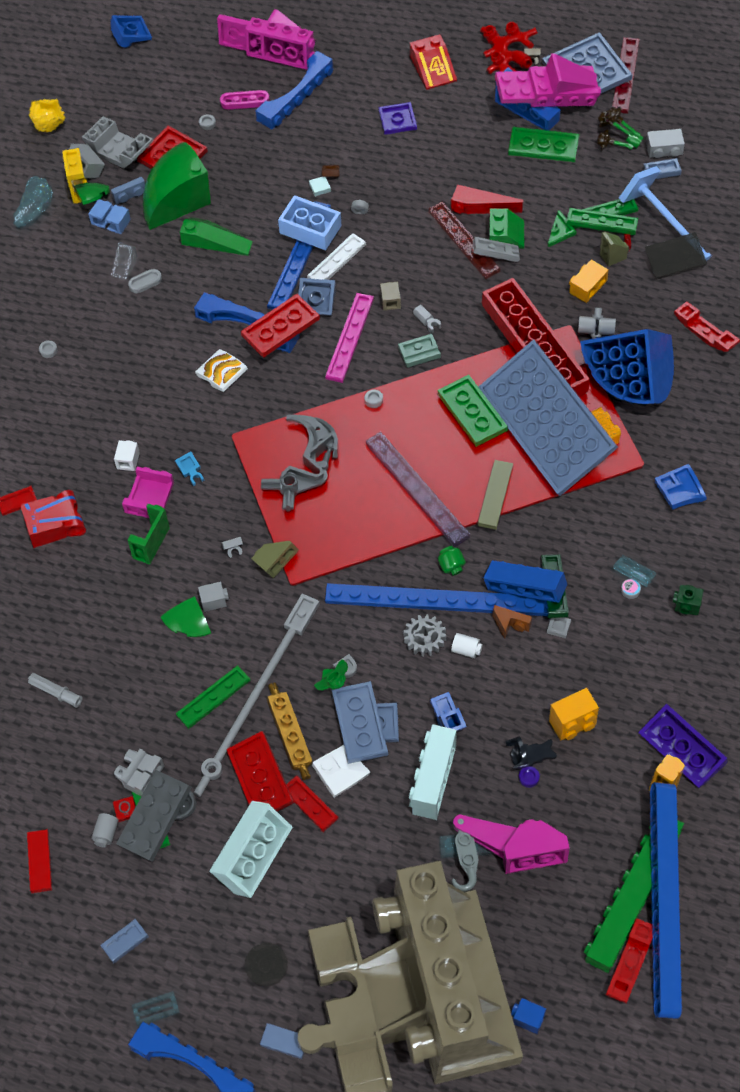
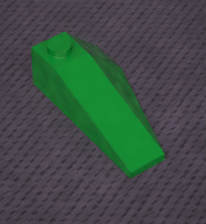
[180,217,253,256]

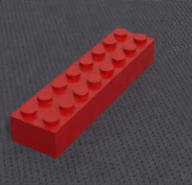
[482,278,590,396]

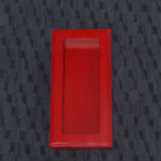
[0,486,37,516]

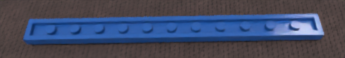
[325,583,548,616]

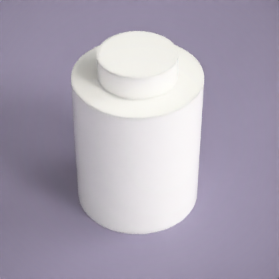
[451,633,483,658]

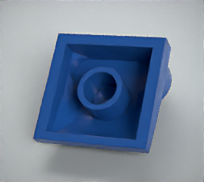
[110,15,152,47]

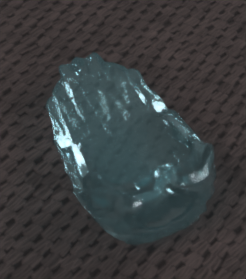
[13,176,53,228]

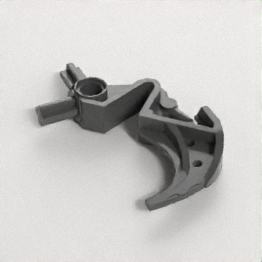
[261,415,339,511]

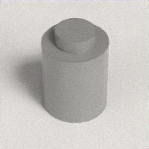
[91,813,119,847]

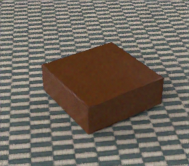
[322,165,339,177]

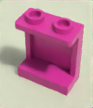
[122,467,174,518]

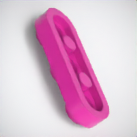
[220,90,270,110]

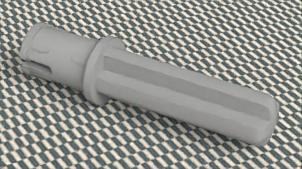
[28,673,83,708]

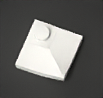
[312,745,370,798]

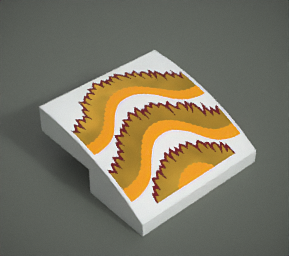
[195,349,248,392]

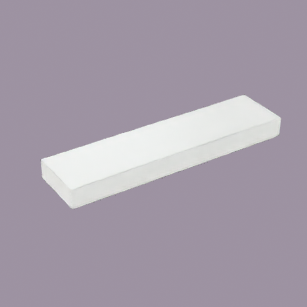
[307,233,366,280]

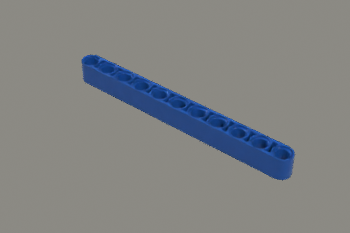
[650,782,682,1019]

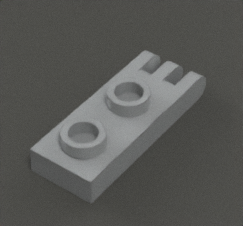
[473,237,520,262]

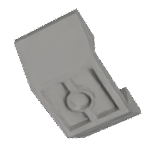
[82,116,153,169]

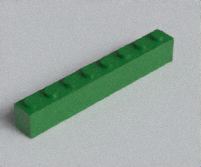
[584,820,684,974]

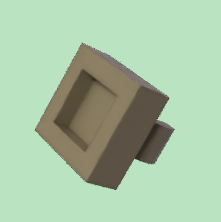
[524,48,541,66]

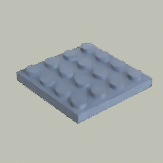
[542,32,632,93]

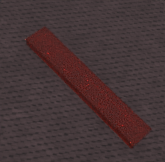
[428,201,500,279]

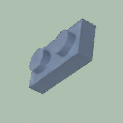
[111,177,145,204]

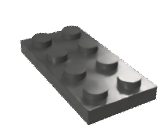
[116,770,192,862]

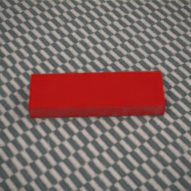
[286,776,338,832]
[27,829,52,893]

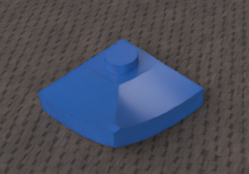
[655,464,707,510]

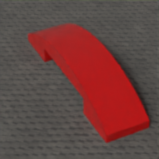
[674,302,740,352]
[606,918,652,1004]

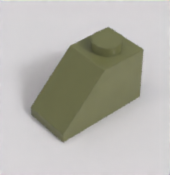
[600,232,629,267]
[251,541,299,578]

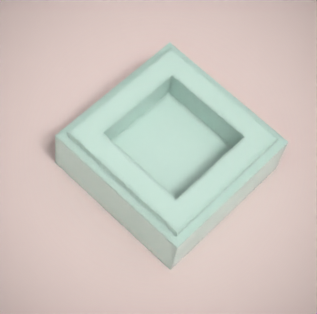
[309,177,331,196]

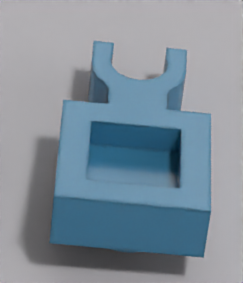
[175,452,204,486]

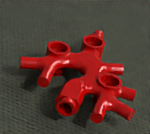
[480,22,538,81]

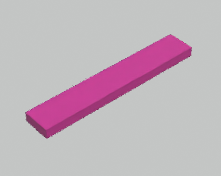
[325,293,374,383]

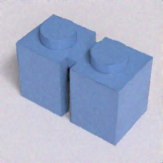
[89,199,131,234]

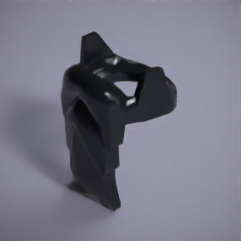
[506,736,557,770]

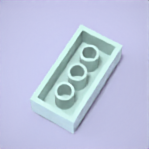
[409,724,456,820]
[210,801,293,898]

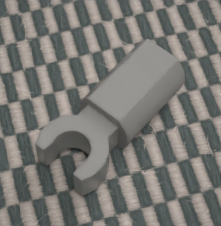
[413,305,441,334]

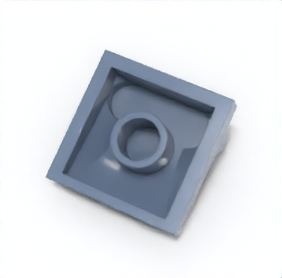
[298,278,336,316]

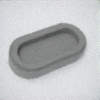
[128,269,162,293]

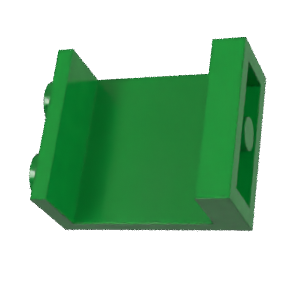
[128,504,170,565]

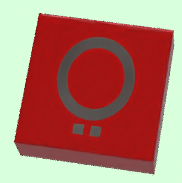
[113,796,136,823]

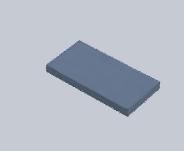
[332,681,388,764]

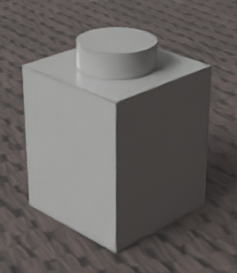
[198,582,229,612]

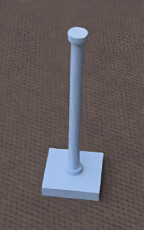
[619,166,712,262]

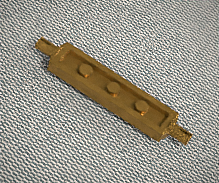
[267,683,312,780]

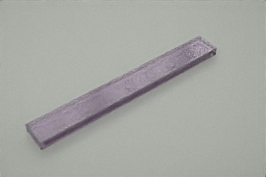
[366,432,470,547]

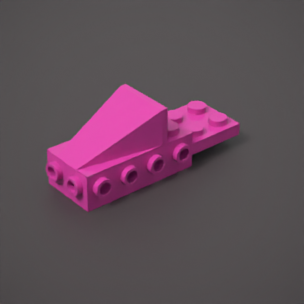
[217,9,315,70]
[495,54,601,107]

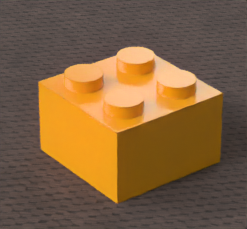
[549,688,599,741]

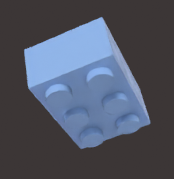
[278,195,341,250]

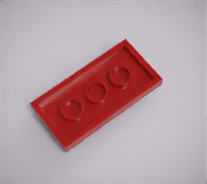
[241,294,320,358]
[226,731,294,811]

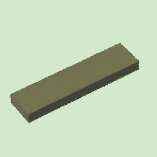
[478,460,513,530]

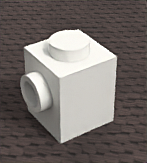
[114,440,140,471]

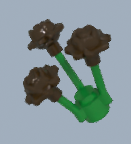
[597,107,643,150]

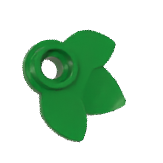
[314,660,348,690]

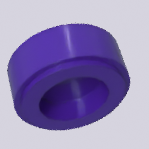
[519,766,540,788]

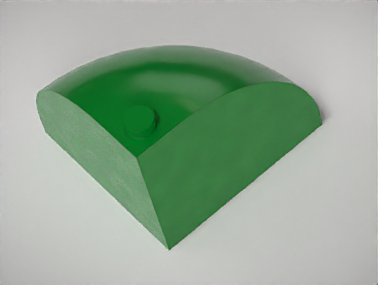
[143,142,211,230]

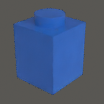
[511,998,546,1034]

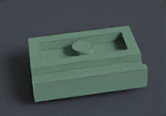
[398,334,441,368]

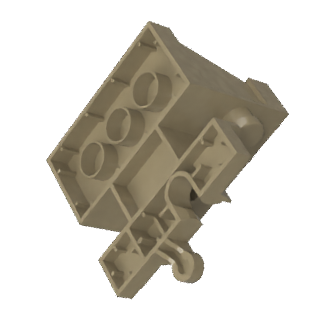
[298,861,523,1092]

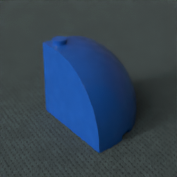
[580,329,674,404]

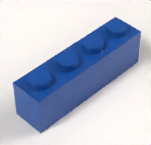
[483,560,567,603]

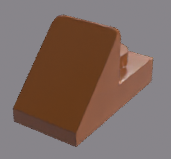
[493,605,532,639]

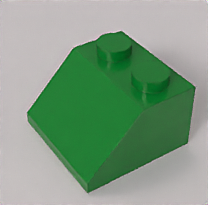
[489,209,524,249]

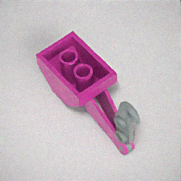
[452,815,570,891]

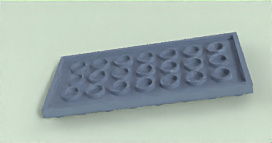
[479,339,618,496]

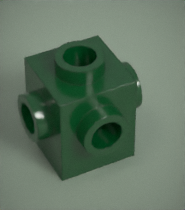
[672,585,704,615]

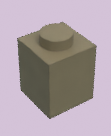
[380,282,401,311]

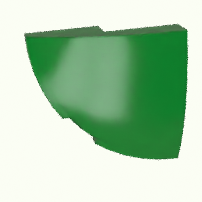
[73,183,110,205]
[161,596,211,637]

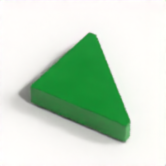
[548,210,577,247]

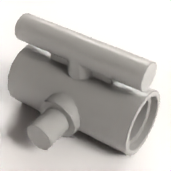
[578,308,616,339]

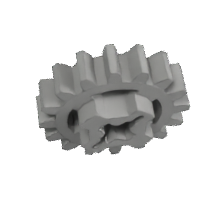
[404,614,446,657]

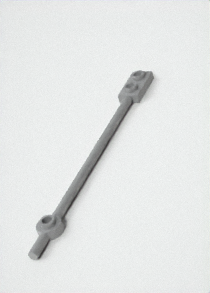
[193,594,320,797]

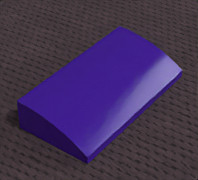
[638,704,728,788]

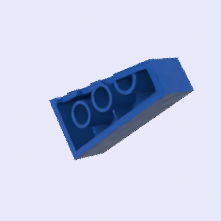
[495,67,560,131]

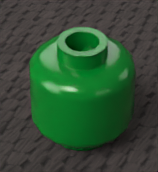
[438,546,466,576]

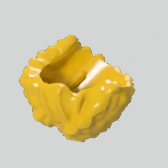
[29,99,65,132]

